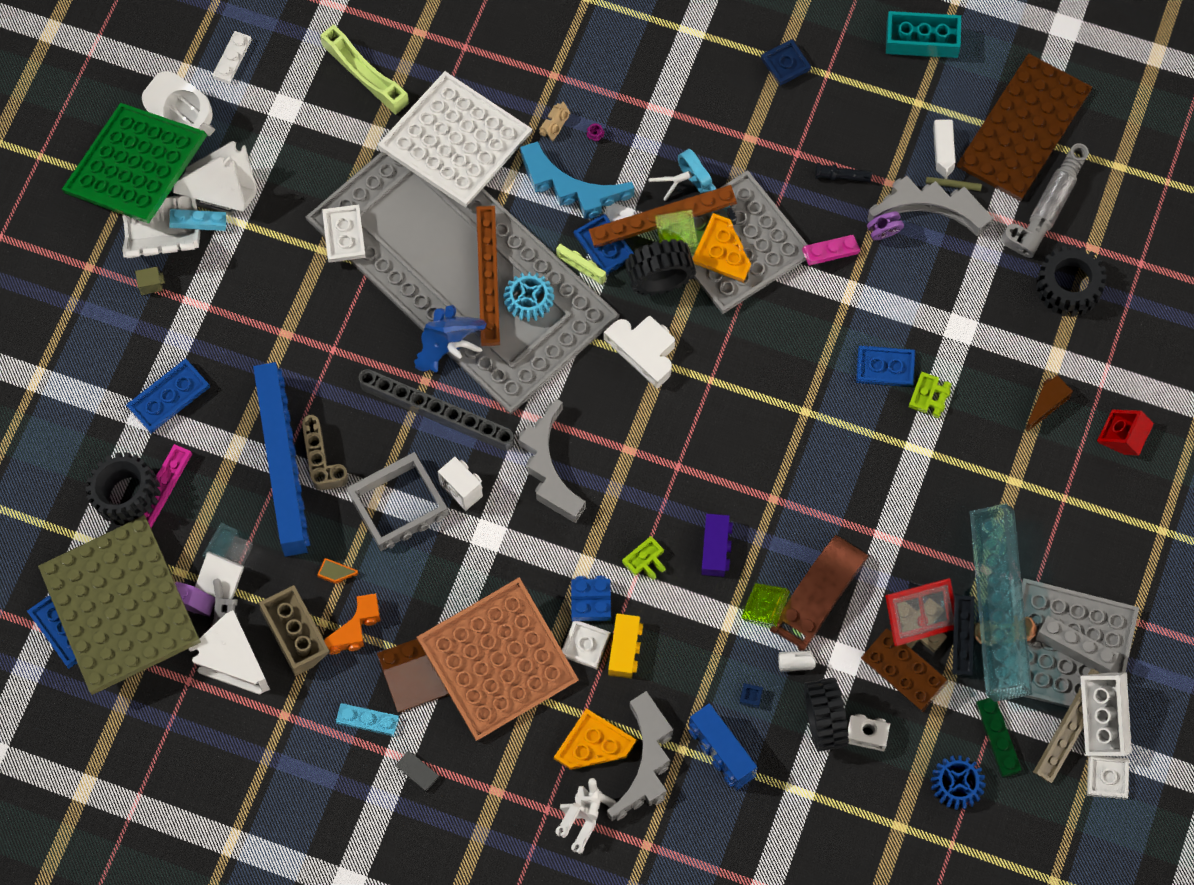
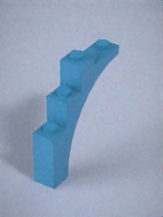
[520,141,634,219]

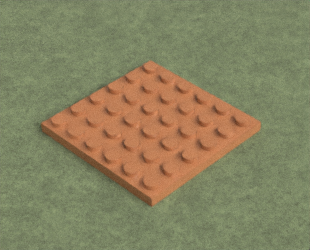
[416,577,579,741]

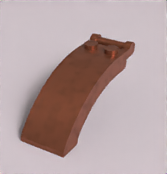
[770,535,869,651]

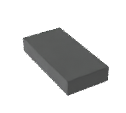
[395,750,439,792]

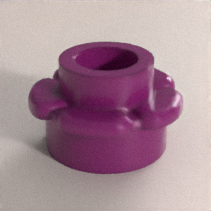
[587,123,605,141]

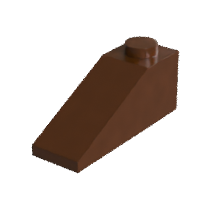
[1025,375,1073,432]

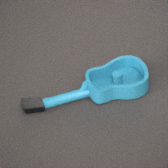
[678,149,737,225]

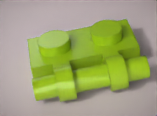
[909,372,952,418]

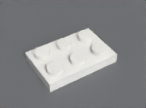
[322,205,366,263]

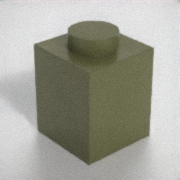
[135,267,165,295]

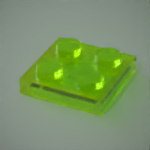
[655,209,698,248]
[741,583,790,627]

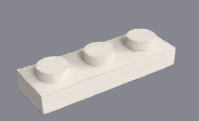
[212,31,252,85]

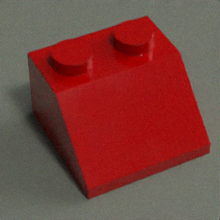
[1097,409,1154,456]

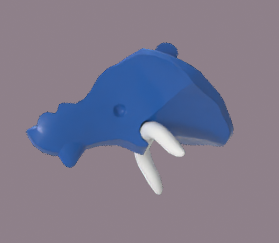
[414,305,487,372]

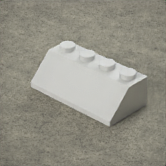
[1081,672,1132,756]

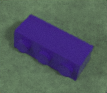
[701,514,733,577]

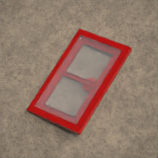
[885,578,954,646]

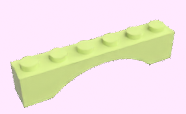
[320,24,409,115]

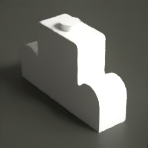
[604,316,675,389]

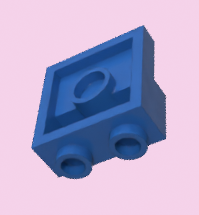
[571,575,611,621]

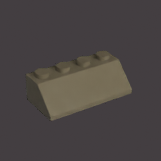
[259,585,330,676]

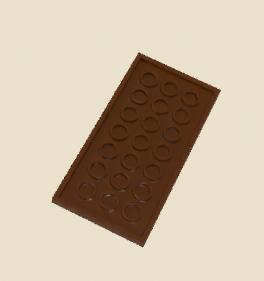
[957,53,1092,202]

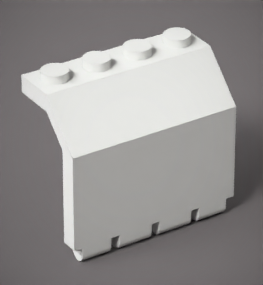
[122,195,200,258]

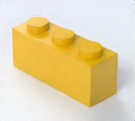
[608,614,643,679]

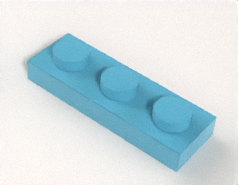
[169,209,226,231]
[336,703,399,737]

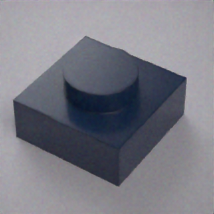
[739,683,763,708]

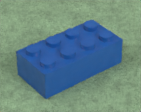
[688,703,757,791]

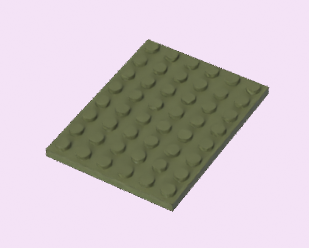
[38,515,201,695]

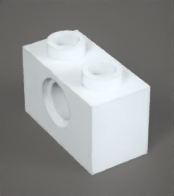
[848,714,890,751]

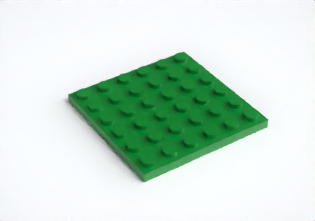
[62,103,207,224]

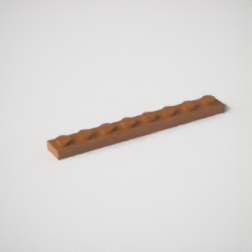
[589,185,737,248]
[476,206,500,346]

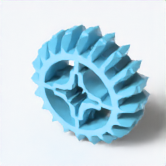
[503,271,554,322]

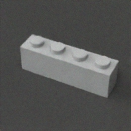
[1036,616,1119,673]

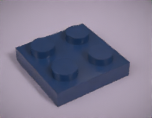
[761,39,811,86]

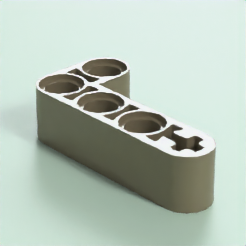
[302,415,349,490]

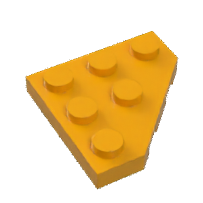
[692,213,751,283]
[554,708,637,770]

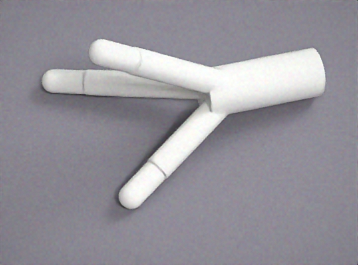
[648,171,692,201]

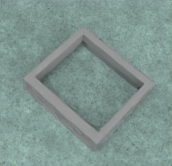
[347,452,449,551]

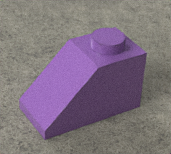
[175,581,215,617]

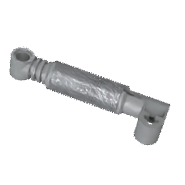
[1001,143,1089,258]

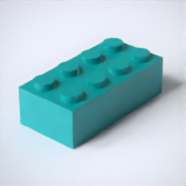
[885,11,961,58]

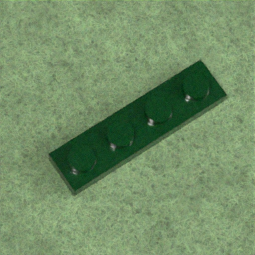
[975,696,1022,778]

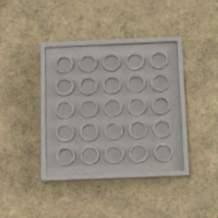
[657,170,808,314]
[998,578,1139,708]

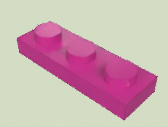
[802,235,860,265]

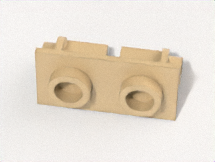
[539,102,571,141]

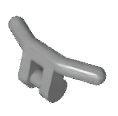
[211,578,238,627]

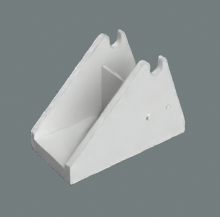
[173,141,257,212]
[189,610,270,694]

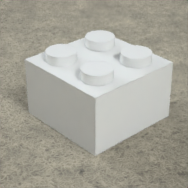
[438,457,483,511]

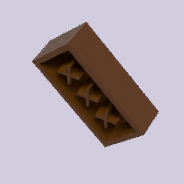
[861,628,948,712]

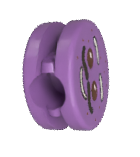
[867,211,904,240]

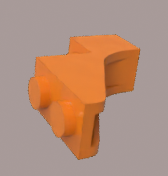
[324,593,381,654]

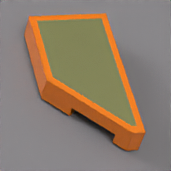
[317,558,359,584]

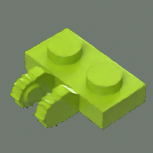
[622,536,666,580]

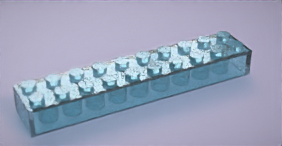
[970,503,1032,702]

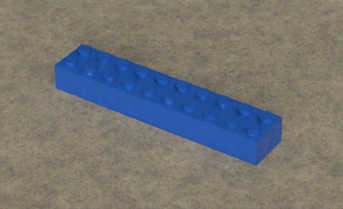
[253,362,310,557]

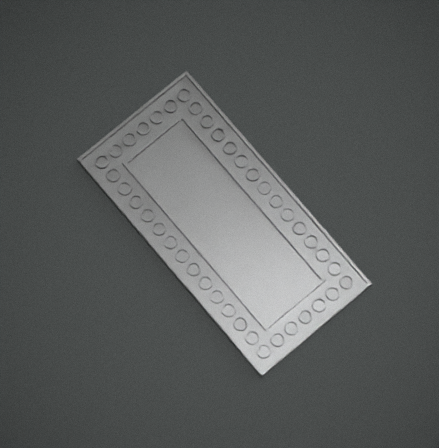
[306,152,619,415]

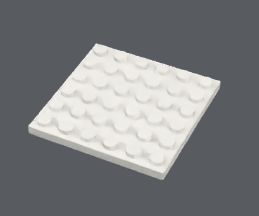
[378,71,532,208]

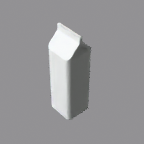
[933,120,956,179]

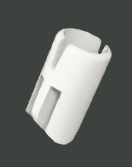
[778,651,816,672]

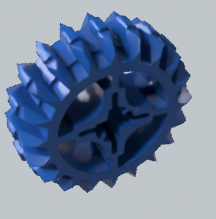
[931,755,986,810]

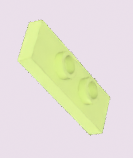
[556,244,606,285]

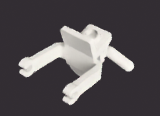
[555,778,616,854]

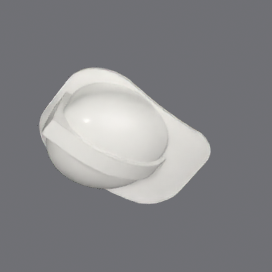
[142,71,215,136]

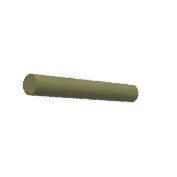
[925,177,982,191]

